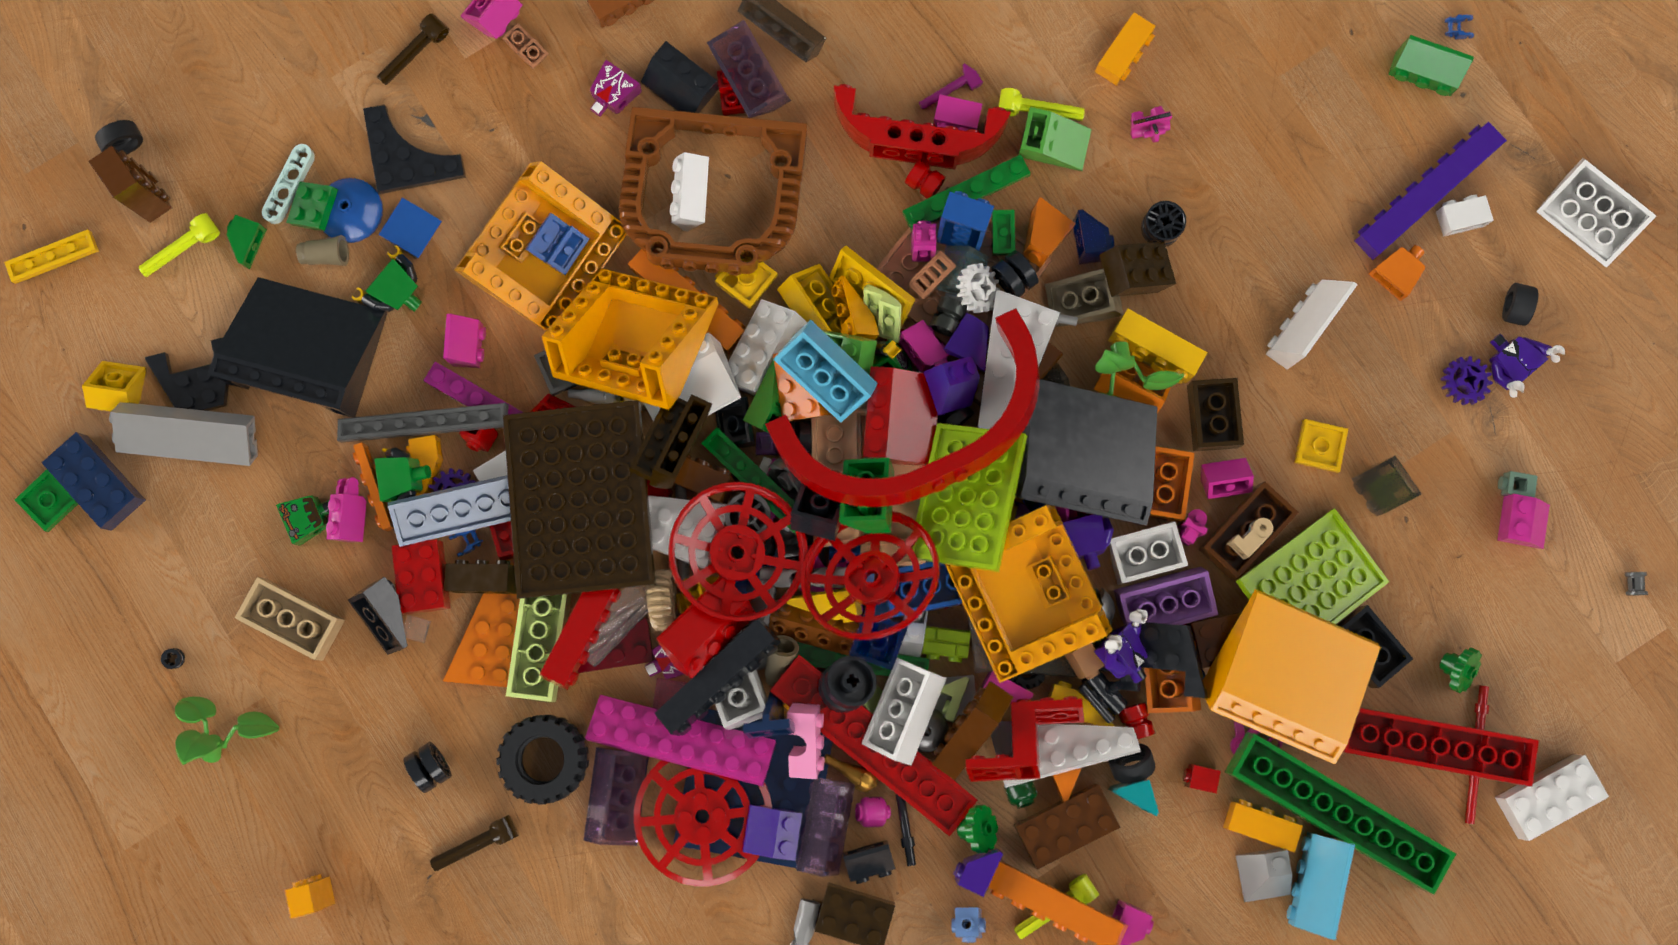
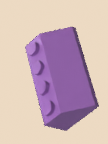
[1114,566,1218,625]

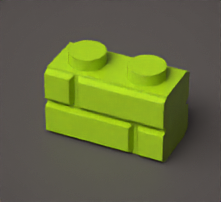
[921,626,971,663]

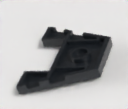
[145,337,229,411]
[1120,622,1208,698]

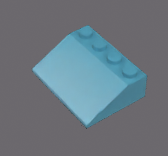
[1287,832,1355,940]

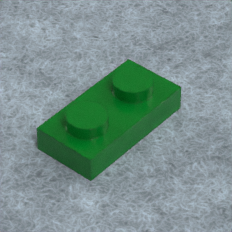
[992,210,1015,256]

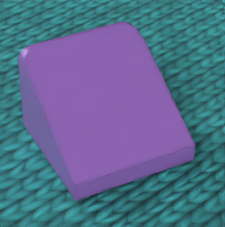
[756,432,779,455]

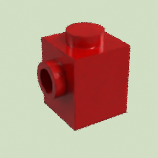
[459,428,498,452]

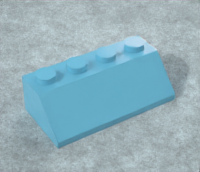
[773,320,878,423]

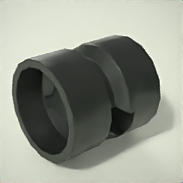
[929,296,967,337]

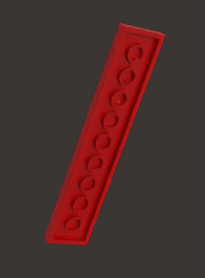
[769,654,978,837]

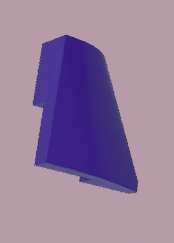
[944,313,989,372]

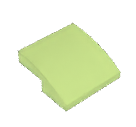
[863,284,901,343]

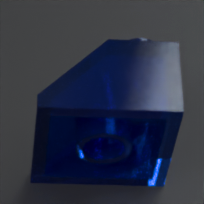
[1073,209,1115,265]
[849,611,908,670]

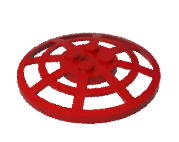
[668,482,808,622]
[801,511,940,640]
[634,760,772,887]

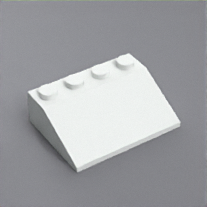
[1536,158,1656,268]
[1266,279,1358,370]
[644,333,741,421]

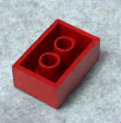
[391,539,451,615]

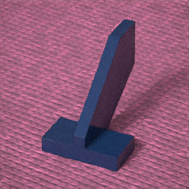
[743,692,795,739]

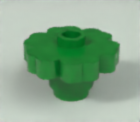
[1440,647,1482,693]
[957,805,998,853]

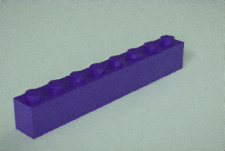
[1355,121,1507,260]

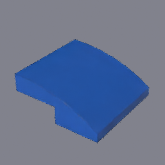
[378,198,442,259]
[525,213,589,275]

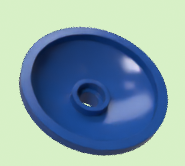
[324,178,383,243]

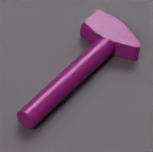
[919,63,983,110]

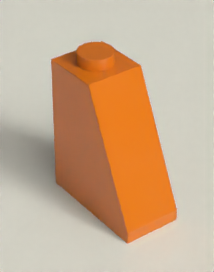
[1023,197,1076,268]

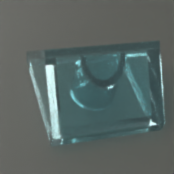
[936,246,989,295]

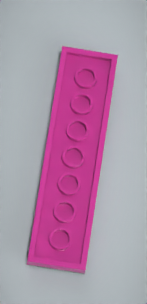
[585,695,776,786]

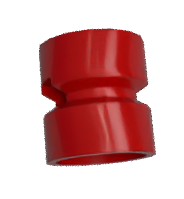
[904,159,946,199]
[1118,702,1156,740]

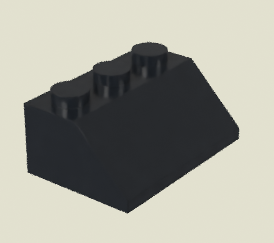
[641,41,719,113]

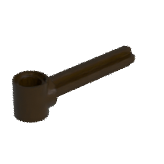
[377,13,450,85]
[430,815,519,871]

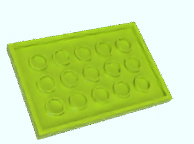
[908,423,1027,572]
[1236,508,1389,624]

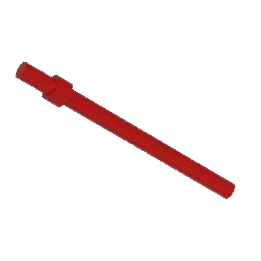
[1465,685,1490,824]

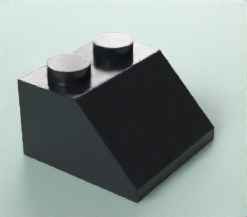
[843,840,895,884]

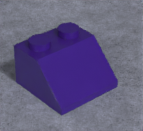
[924,356,980,415]
[742,805,802,861]
[953,847,1003,897]

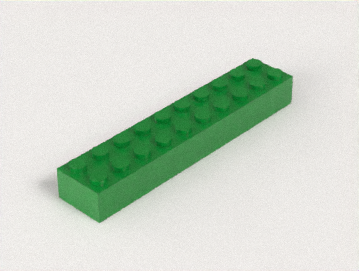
[1225,732,1456,895]

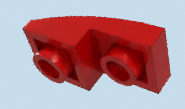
[717,68,745,116]

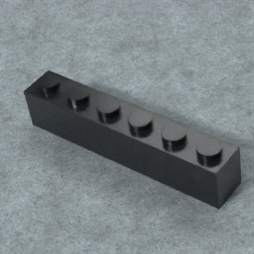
[654,618,781,736]

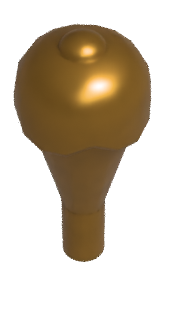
[824,754,878,793]

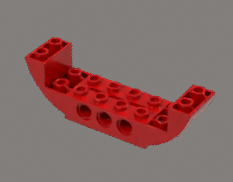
[834,84,1011,170]

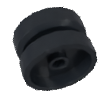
[818,656,876,713]

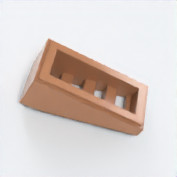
[908,250,957,299]

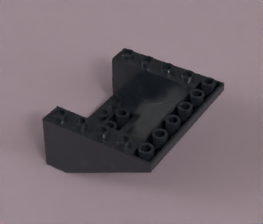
[208,277,387,418]
[1015,379,1158,525]

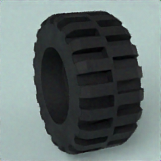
[496,715,589,805]

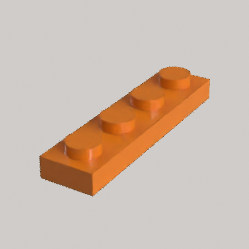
[353,442,394,532]

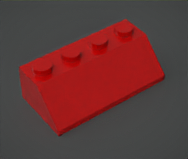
[656,576,755,679]

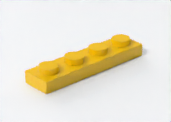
[4,229,99,284]

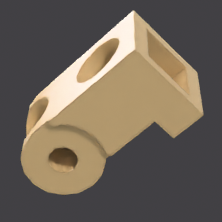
[1227,518,1273,560]

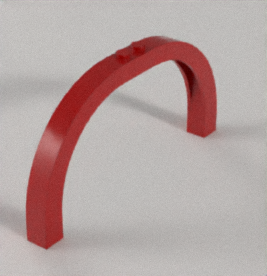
[765,308,1040,507]

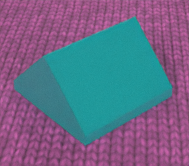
[1108,779,1159,816]

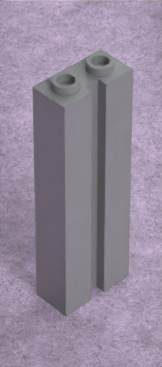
[109,402,258,466]

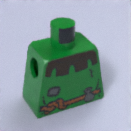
[276,495,329,546]

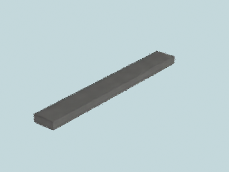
[337,403,508,442]

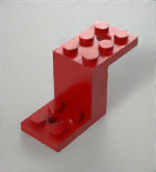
[966,696,1084,782]

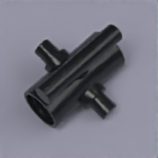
[1078,670,1128,724]

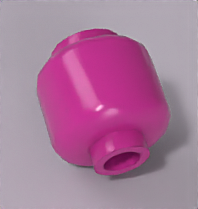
[855,797,891,827]

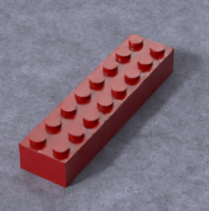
[1343,708,1539,787]

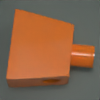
[1369,245,1425,301]

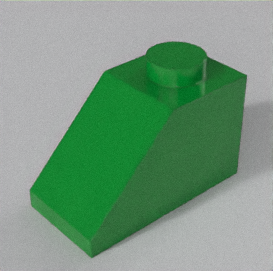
[226,215,267,270]

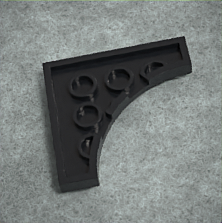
[363,104,466,194]

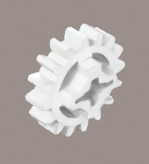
[956,263,1000,313]

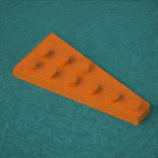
[443,558,520,687]

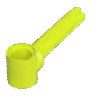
[999,88,1085,121]
[139,213,220,277]
[1014,874,1099,939]

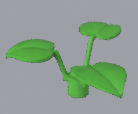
[1095,342,1184,397]
[175,696,279,765]

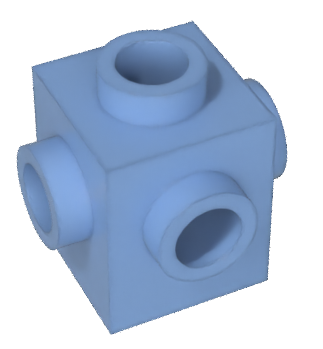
[951,907,986,943]

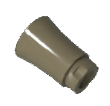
[296,235,349,266]
[765,635,799,687]

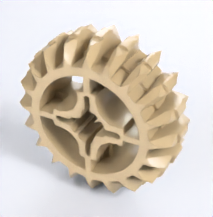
[646,569,679,632]

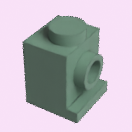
[1498,471,1538,498]

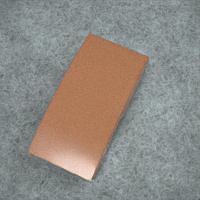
[502,23,549,69]

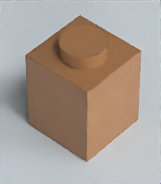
[1065,643,1104,680]

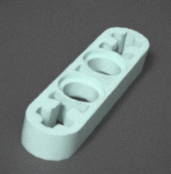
[262,144,315,224]

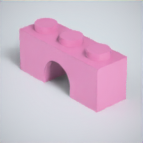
[787,703,825,779]

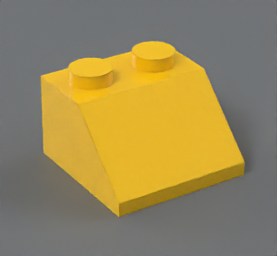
[82,361,146,411]

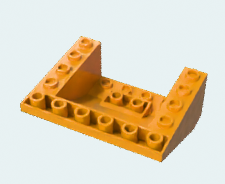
[454,161,627,332]
[542,269,718,410]
[945,505,1113,683]
[1203,589,1380,764]

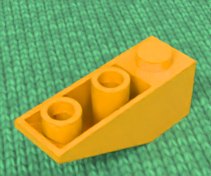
[831,276,879,340]
[406,435,443,496]

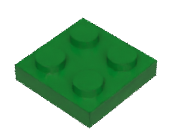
[286,181,338,231]
[15,469,78,532]

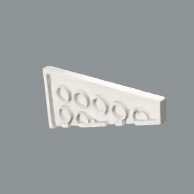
[991,721,1141,788]

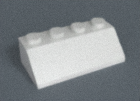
[862,658,947,765]

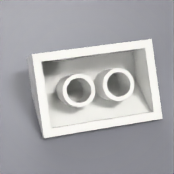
[670,152,709,231]
[1109,522,1188,585]

